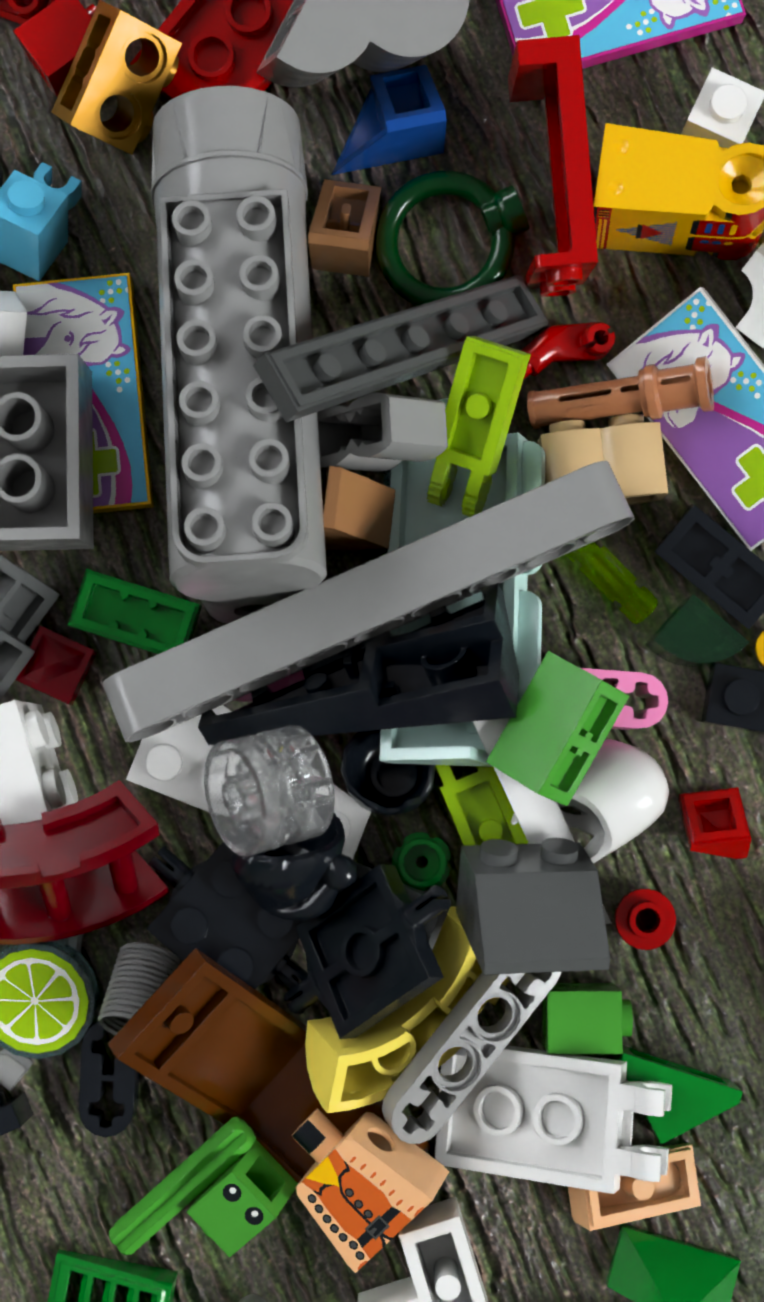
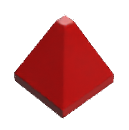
[678,787,752,859]

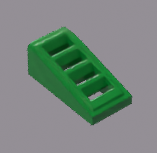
[48,1249,178,1302]

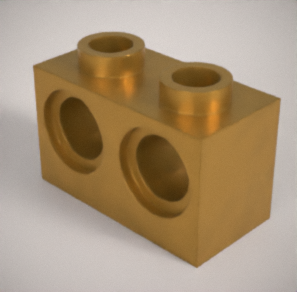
[51,0,182,155]

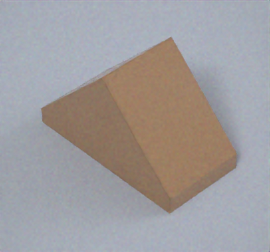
[308,179,382,277]
[322,466,396,551]

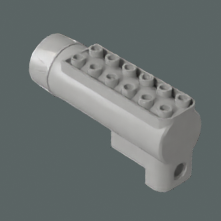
[151,86,327,623]

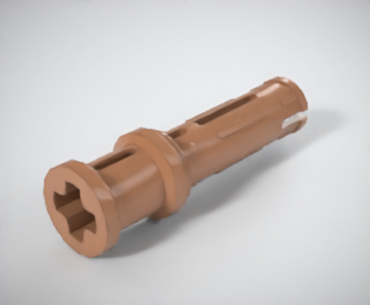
[527,356,714,429]

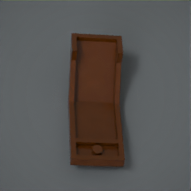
[108,948,433,1190]

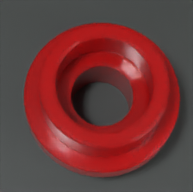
[614,888,676,950]

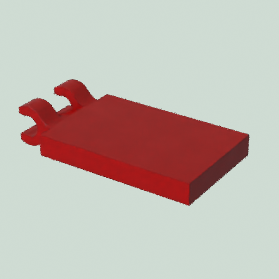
[130,0,293,101]

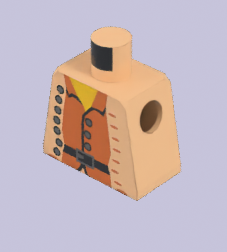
[292,1108,449,1273]

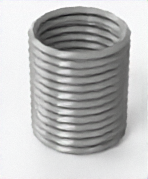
[98,942,182,1035]

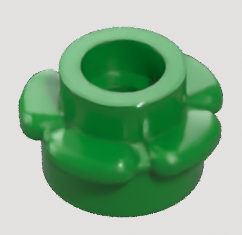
[392,832,451,891]

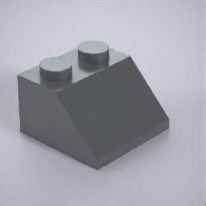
[456,838,610,975]

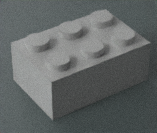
[0,354,94,551]

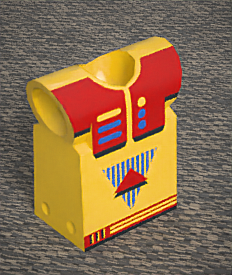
[594,123,764,260]

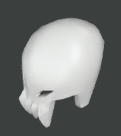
[510,739,669,864]

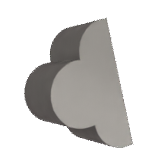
[256,0,469,88]

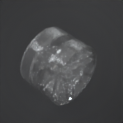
[204,725,335,857]

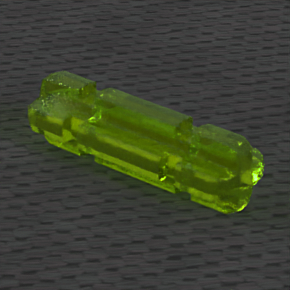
[565,542,659,624]

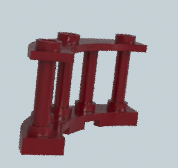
[0,780,169,945]

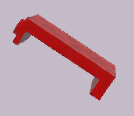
[508,35,598,297]

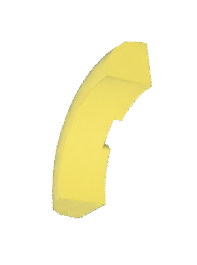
[305,906,509,1113]

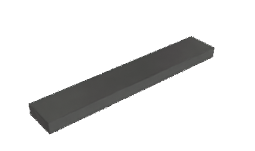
[253,274,549,423]

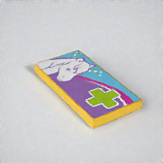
[13,273,154,513]

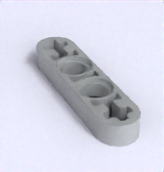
[382,972,561,1144]

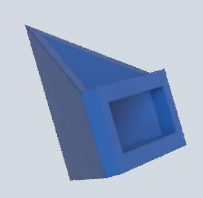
[331,65,447,175]

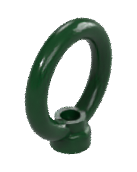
[375,170,529,306]

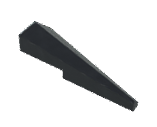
[198,583,519,745]

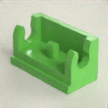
[486,651,629,806]

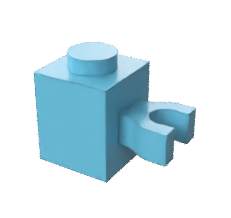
[0,162,82,281]

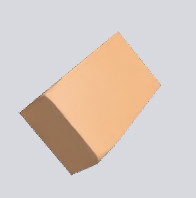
[568,1143,701,1231]

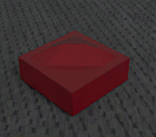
[15,626,97,705]

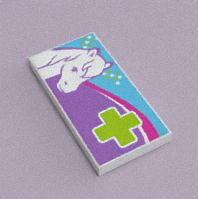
[606,287,764,551]

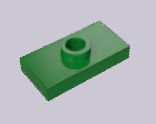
[68,569,202,654]

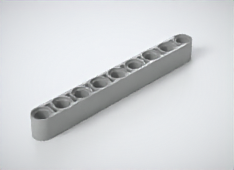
[102,461,635,742]

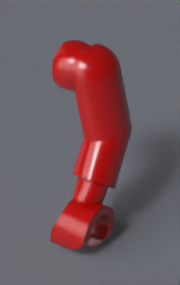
[520,322,615,388]

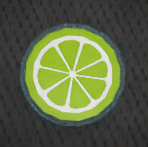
[0,942,99,1059]

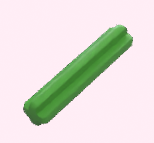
[109,1116,256,1255]

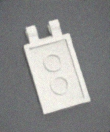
[435,1045,672,1194]

